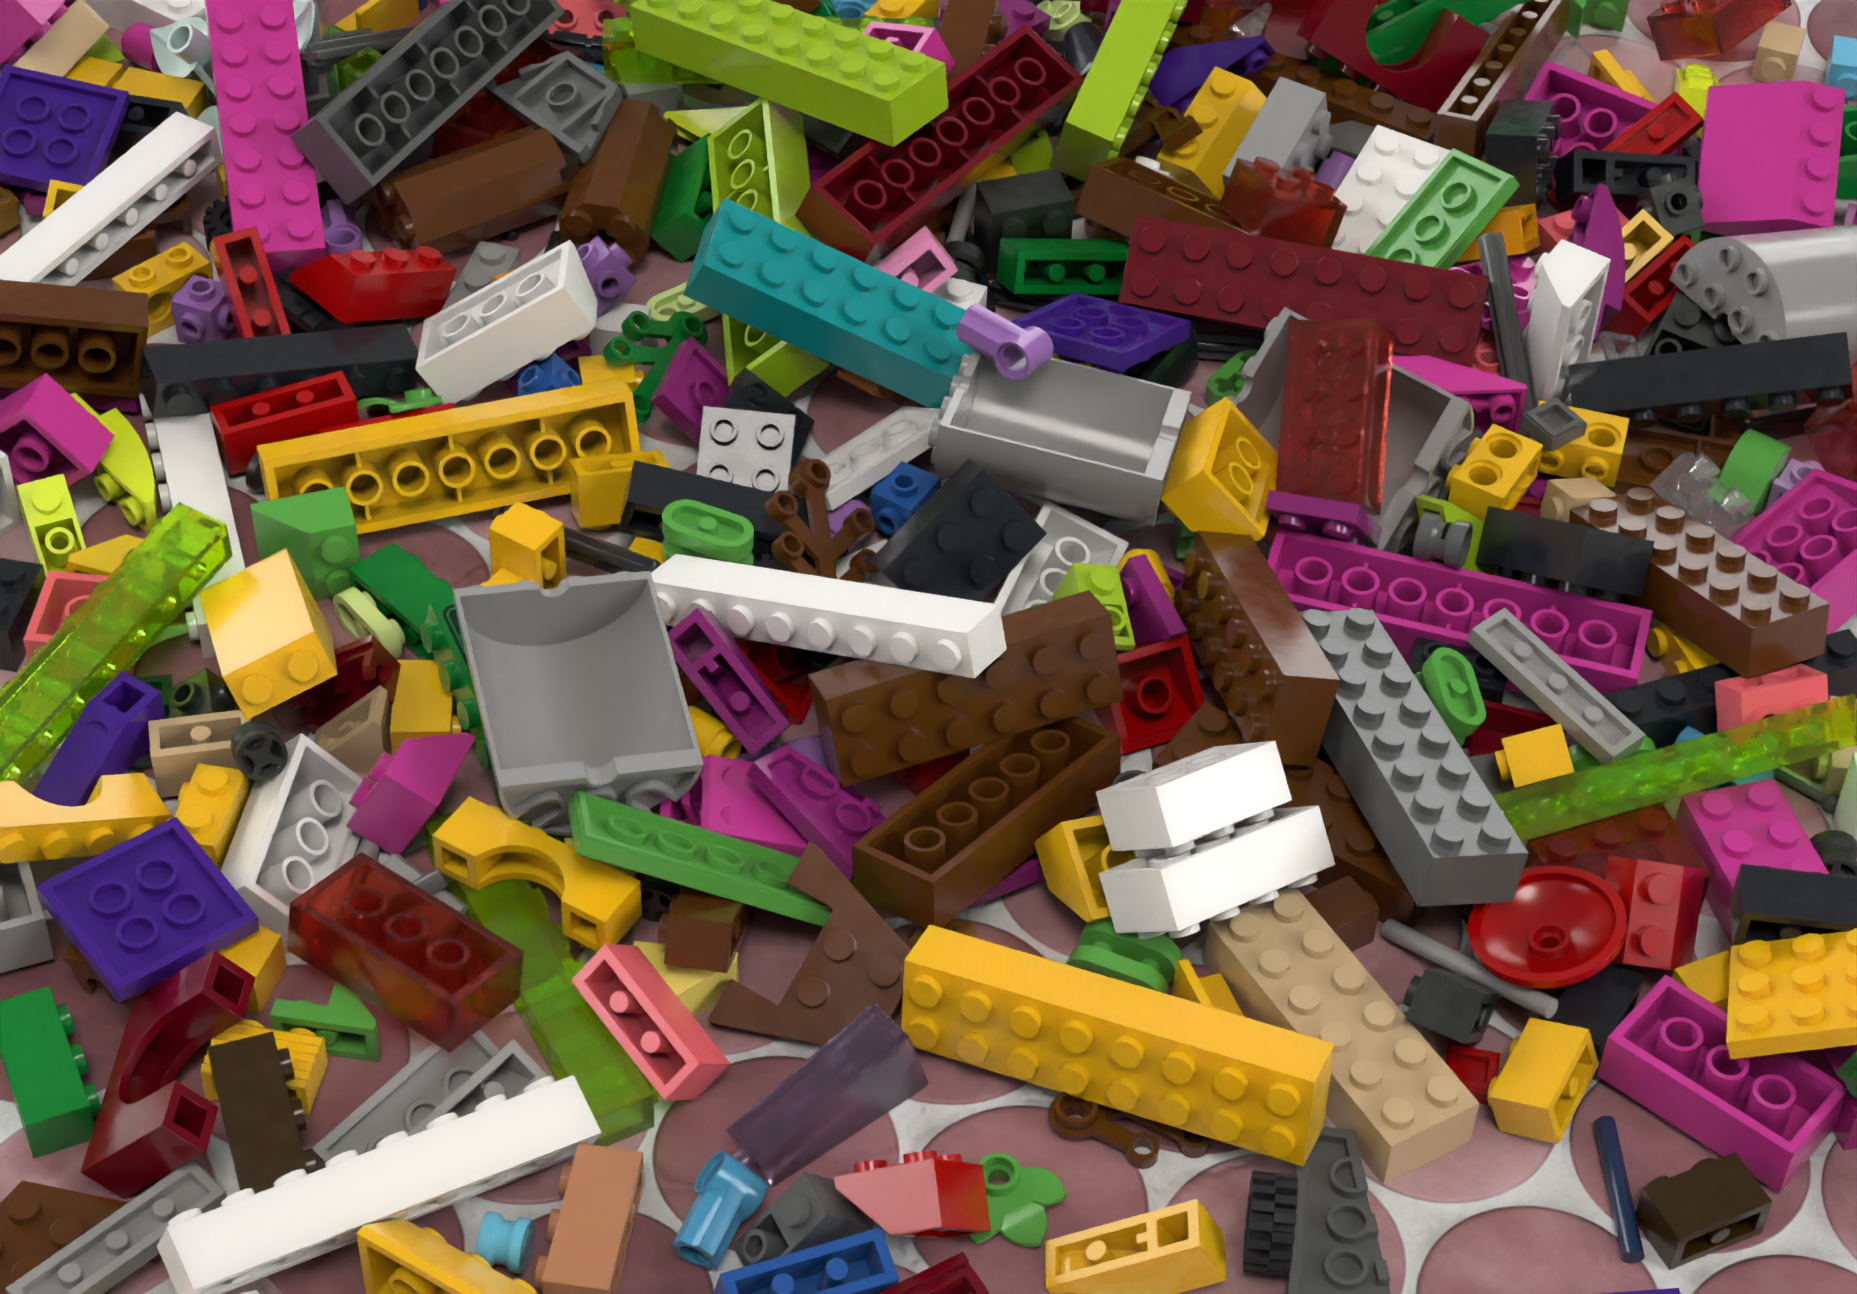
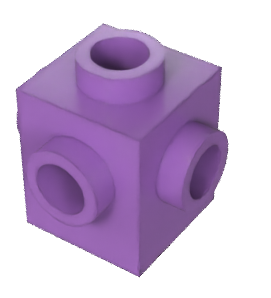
[577,235,637,316]
[171,274,236,343]

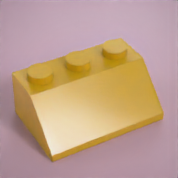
[1157,66,1267,202]
[1160,396,1285,541]
[1034,815,1138,923]
[356,1218,538,1294]

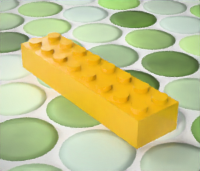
[256,377,641,535]
[900,924,1335,1167]

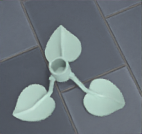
[150,0,315,153]

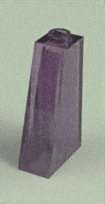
[726,1002,929,1188]

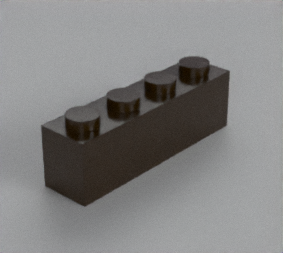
[207,1031,318,1194]

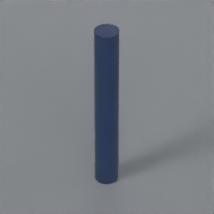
[1594,1116,1645,1264]

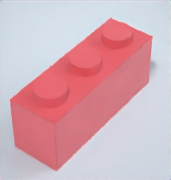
[571,944,731,1101]

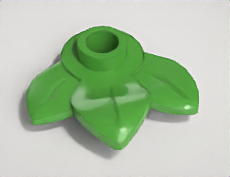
[357,388,442,413]
[967,1152,1067,1247]

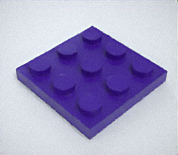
[0,64,130,193]
[1010,292,1191,373]
[36,817,259,1003]

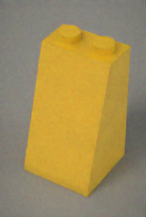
[199,548,338,720]

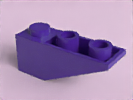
[1148,35,1276,116]
[32,671,166,807]

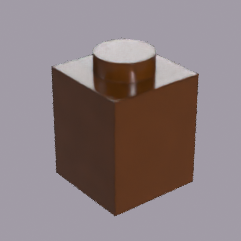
[1304,875,1379,952]

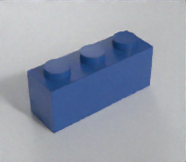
[713,1227,899,1294]

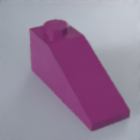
[668,608,792,756]

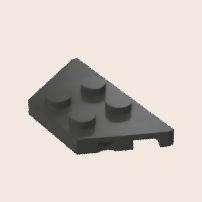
[484,51,623,165]

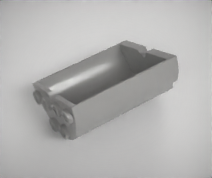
[1669,225,1857,366]
[1227,307,1474,553]
[928,350,1192,527]
[453,571,704,836]

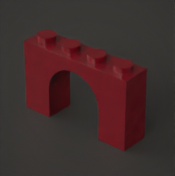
[1296,0,1491,114]
[80,950,256,1199]

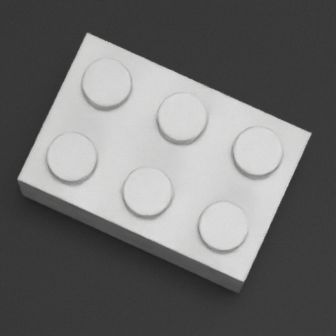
[1096,741,1292,857]

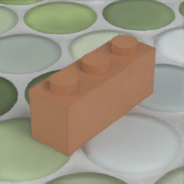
[534,1143,645,1294]

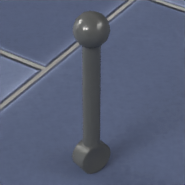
[1760,754,1839,813]

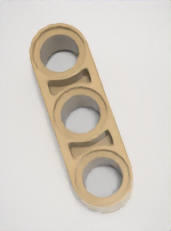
[12,0,110,77]

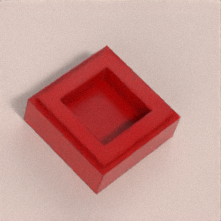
[1445,1043,1501,1105]

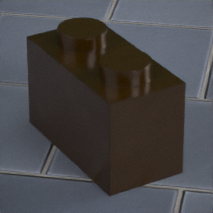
[1635,1152,1772,1270]

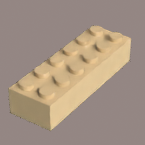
[1203,887,1480,1185]

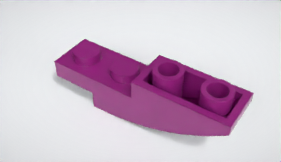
[1566,183,1626,343]

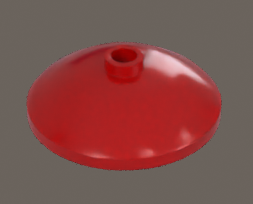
[1468,865,1628,989]

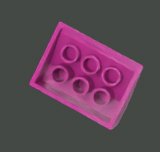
[1523,60,1697,221]
[1696,80,1845,236]
[1730,468,1857,635]

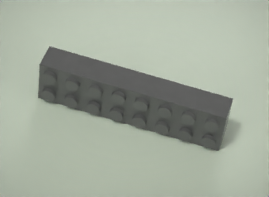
[290,0,565,205]
[1299,608,1529,907]

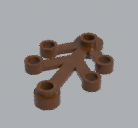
[765,459,879,583]
[1048,1091,1211,1169]

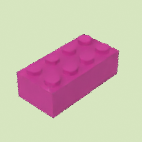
[1597,975,1849,1193]

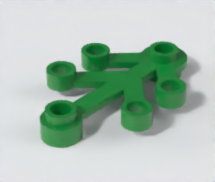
[603,311,708,430]

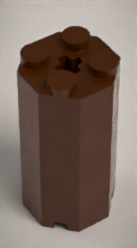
[559,99,678,272]
[373,125,571,255]

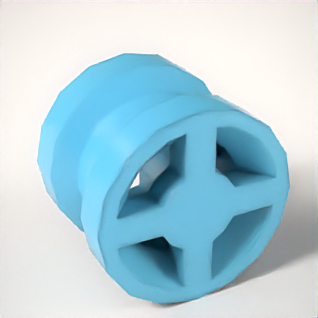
[476,1211,534,1274]

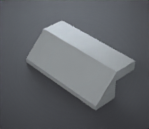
[313,1014,548,1169]

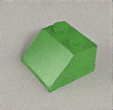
[250,486,361,601]

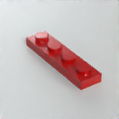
[1548,91,1703,213]

